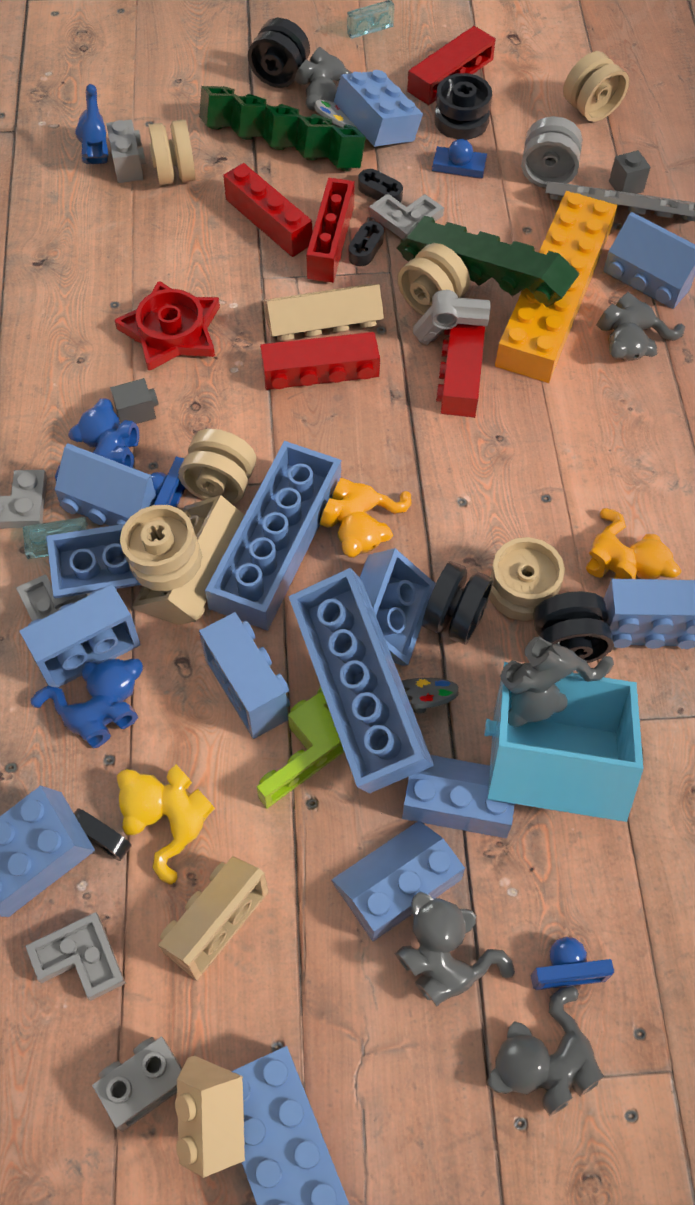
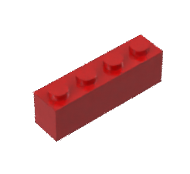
[407,26,496,106]
[223,163,313,258]
[306,177,355,283]
[436,324,485,418]
[260,332,380,390]

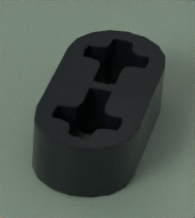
[358,169,403,203]
[348,221,384,266]
[74,808,132,861]

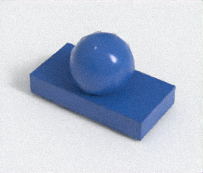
[432,139,487,178]
[150,456,185,508]
[531,937,614,990]

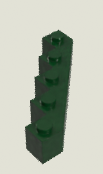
[199,86,366,171]
[396,216,580,307]

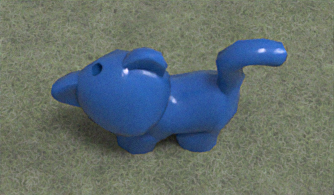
[75,84,108,164]
[55,398,140,481]
[31,658,143,749]

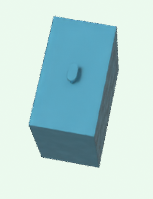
[484,662,644,822]

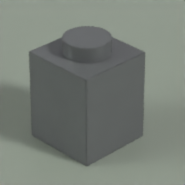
[609,150,651,194]
[110,378,159,424]

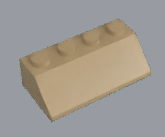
[262,284,384,341]
[132,495,245,625]

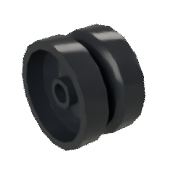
[247,17,310,88]
[434,73,492,140]
[422,561,494,645]
[533,591,614,663]

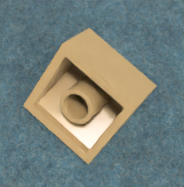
[175,1056,245,1178]

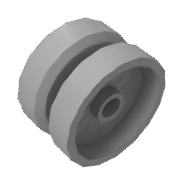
[521,116,583,188]

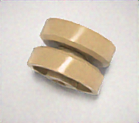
[563,51,629,122]
[149,119,196,186]
[398,243,470,315]
[178,429,257,504]
[120,505,202,591]
[489,537,565,621]

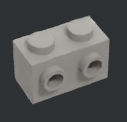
[106,119,146,183]
[92,1036,182,1132]

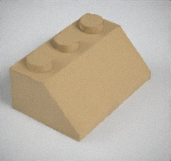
[159,856,269,981]

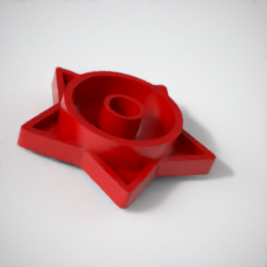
[115,281,220,370]

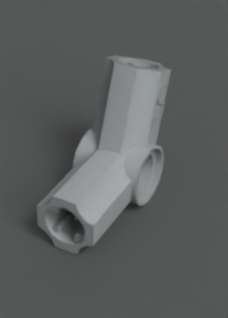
[413,290,490,345]

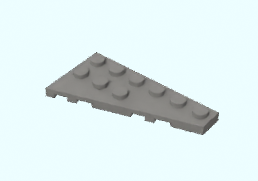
[545,181,695,221]

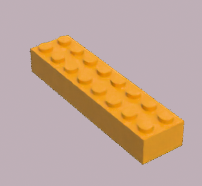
[495,191,618,383]

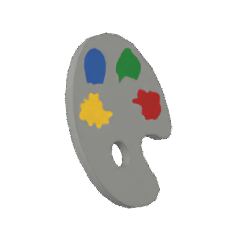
[314,100,358,129]

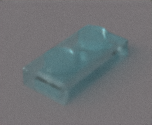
[347,0,395,39]
[23,517,88,559]

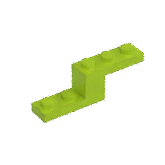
[257,687,344,808]

